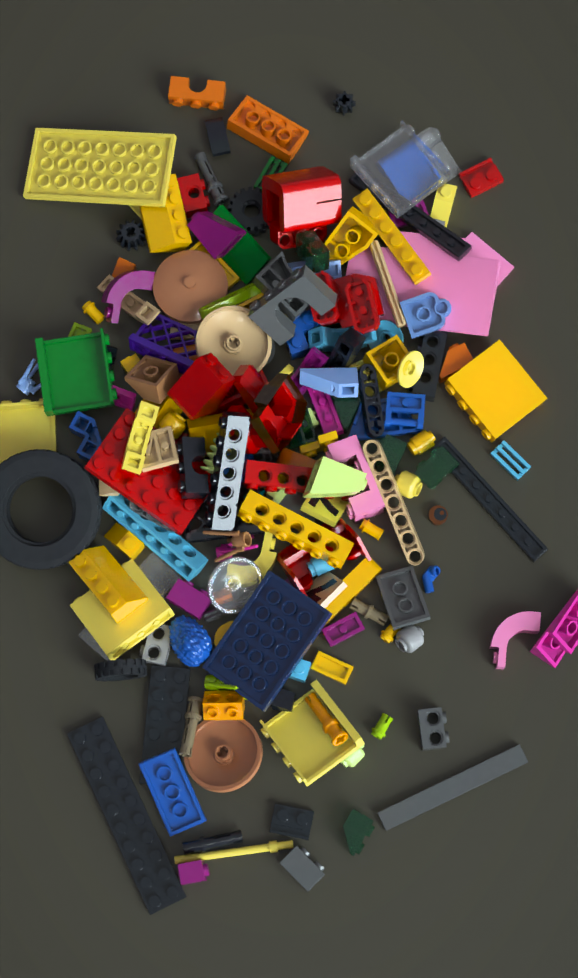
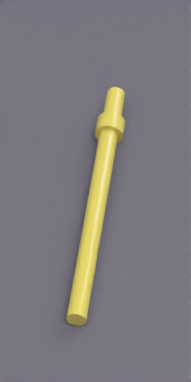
[174,840,294,864]

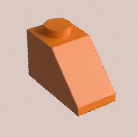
[438,342,473,383]

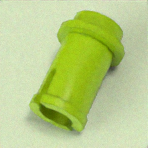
[371,713,393,740]

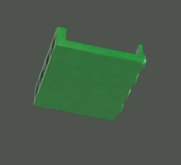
[35,328,118,416]

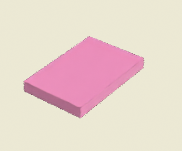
[465,232,514,287]

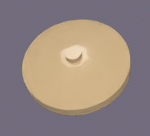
[195,306,272,376]

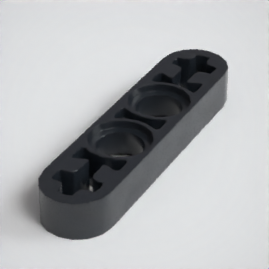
[357,364,384,438]

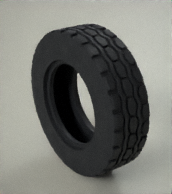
[0,449,102,570]

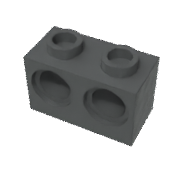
[417,707,449,751]

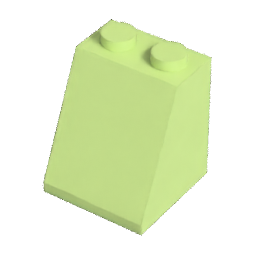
[303,456,367,498]

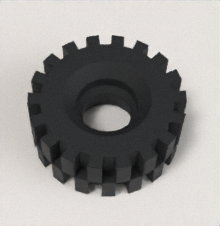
[228,187,270,237]

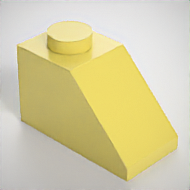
[430,182,457,228]

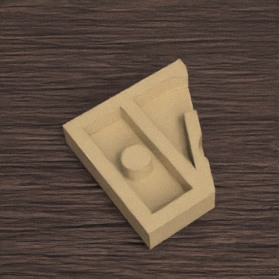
[142,426,179,472]

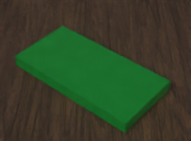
[213,205,271,285]

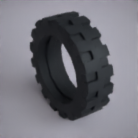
[94,659,147,682]

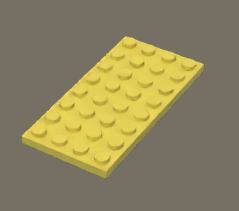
[23,128,177,207]

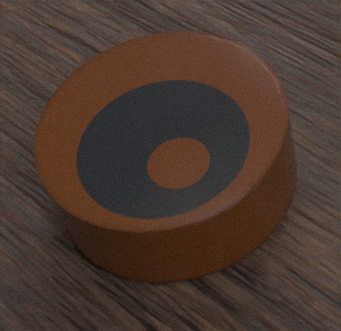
[428,505,448,525]

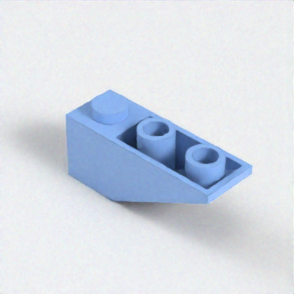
[299,367,359,398]

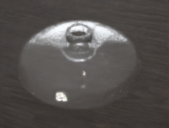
[207,556,262,614]

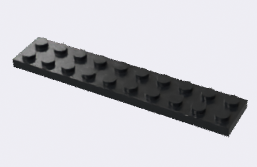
[67,716,187,915]

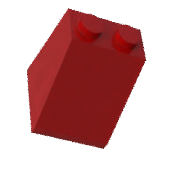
[167,353,236,421]

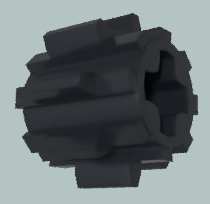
[333,91,356,116]

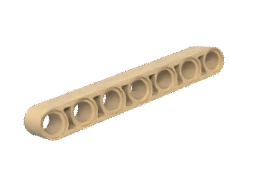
[363,439,425,566]

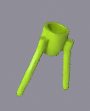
[204,675,247,700]

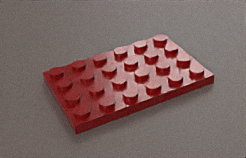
[84,408,211,535]

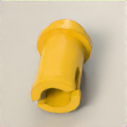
[82,301,105,325]
[359,519,384,540]
[380,623,401,644]

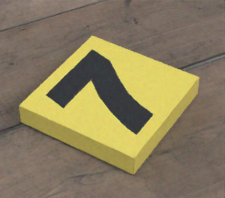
[300,497,348,528]

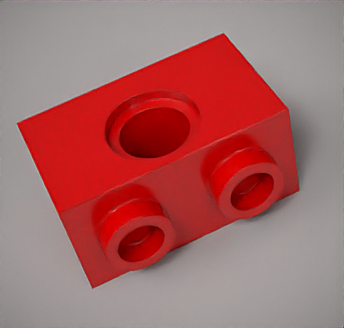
[177,173,210,219]

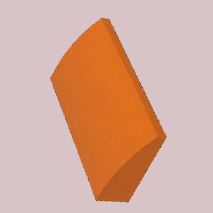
[227,95,309,164]

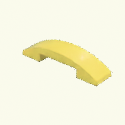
[121,400,159,475]

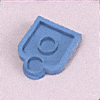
[400,292,452,339]

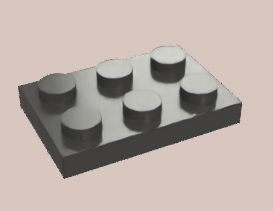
[376,565,431,630]

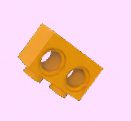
[202,691,245,720]

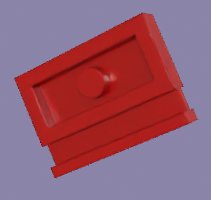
[458,158,504,198]

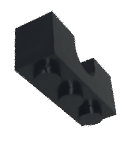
[176,437,209,499]

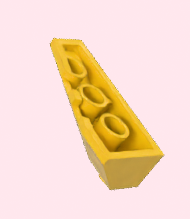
[311,206,379,265]

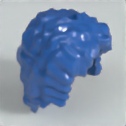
[169,615,213,667]

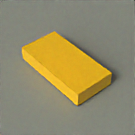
[310,650,354,685]

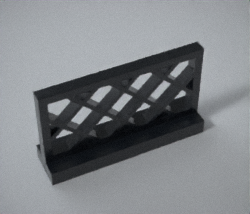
[186,487,265,544]

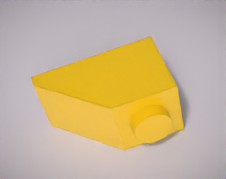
[104,522,145,560]

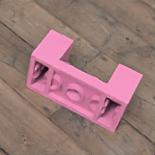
[325,434,385,523]

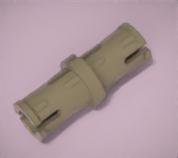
[349,598,388,626]

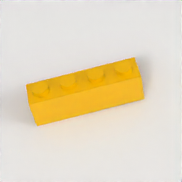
[139,174,192,253]
[68,545,148,624]

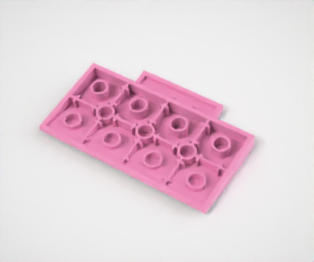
[346,231,501,336]

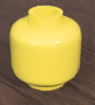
[394,471,423,499]

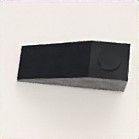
[324,327,366,368]

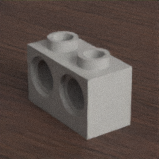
[139,624,171,667]

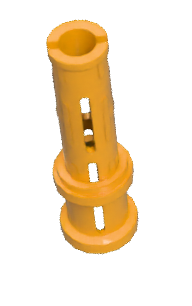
[305,693,348,746]

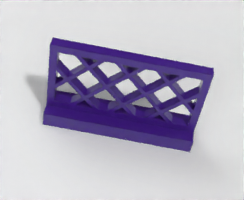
[128,314,197,374]

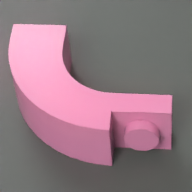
[489,611,541,670]

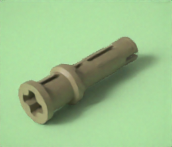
[179,696,203,758]

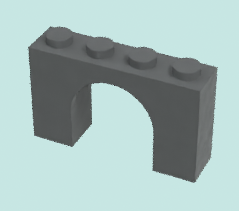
[248,265,337,346]

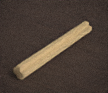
[369,240,407,328]

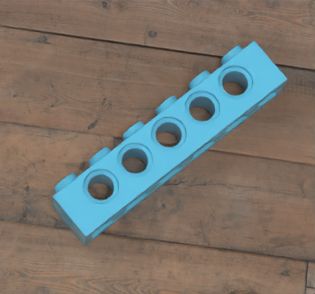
[102,494,208,582]

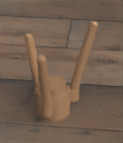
[203,530,252,562]

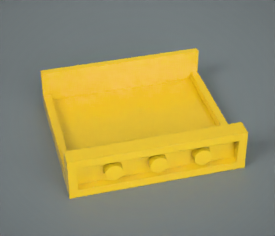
[444,339,548,443]

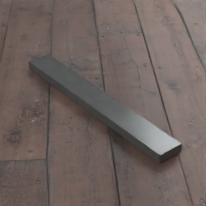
[377,744,528,831]

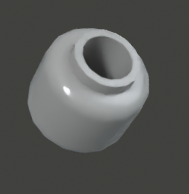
[395,625,424,653]

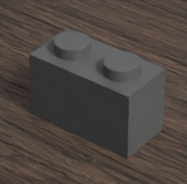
[280,846,325,892]

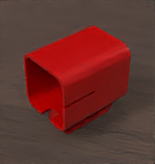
[262,166,342,249]

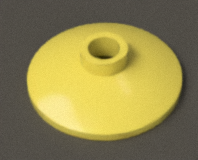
[397,350,424,388]

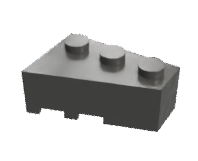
[252,252,309,322]

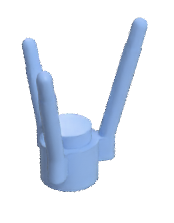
[16,358,41,396]

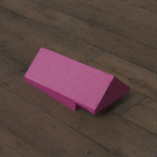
[529,589,578,668]

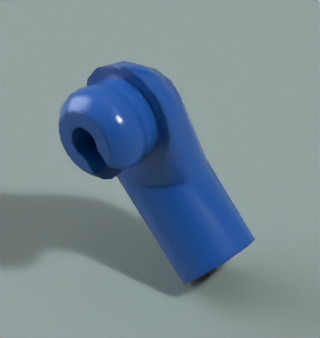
[422,565,441,593]

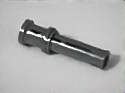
[194,152,229,206]

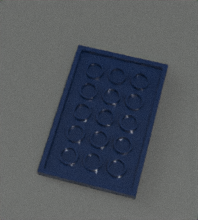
[202,570,332,712]

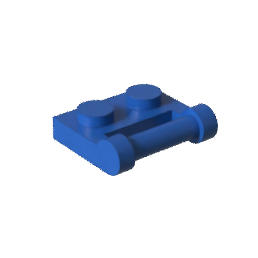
[385,392,426,429]

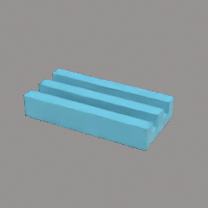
[490,440,531,481]

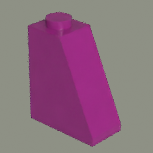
[187,211,247,259]

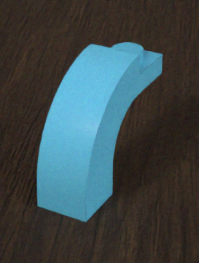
[308,326,377,352]

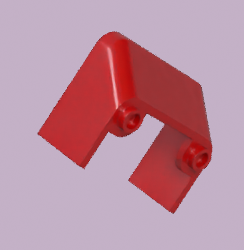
[276,518,372,596]

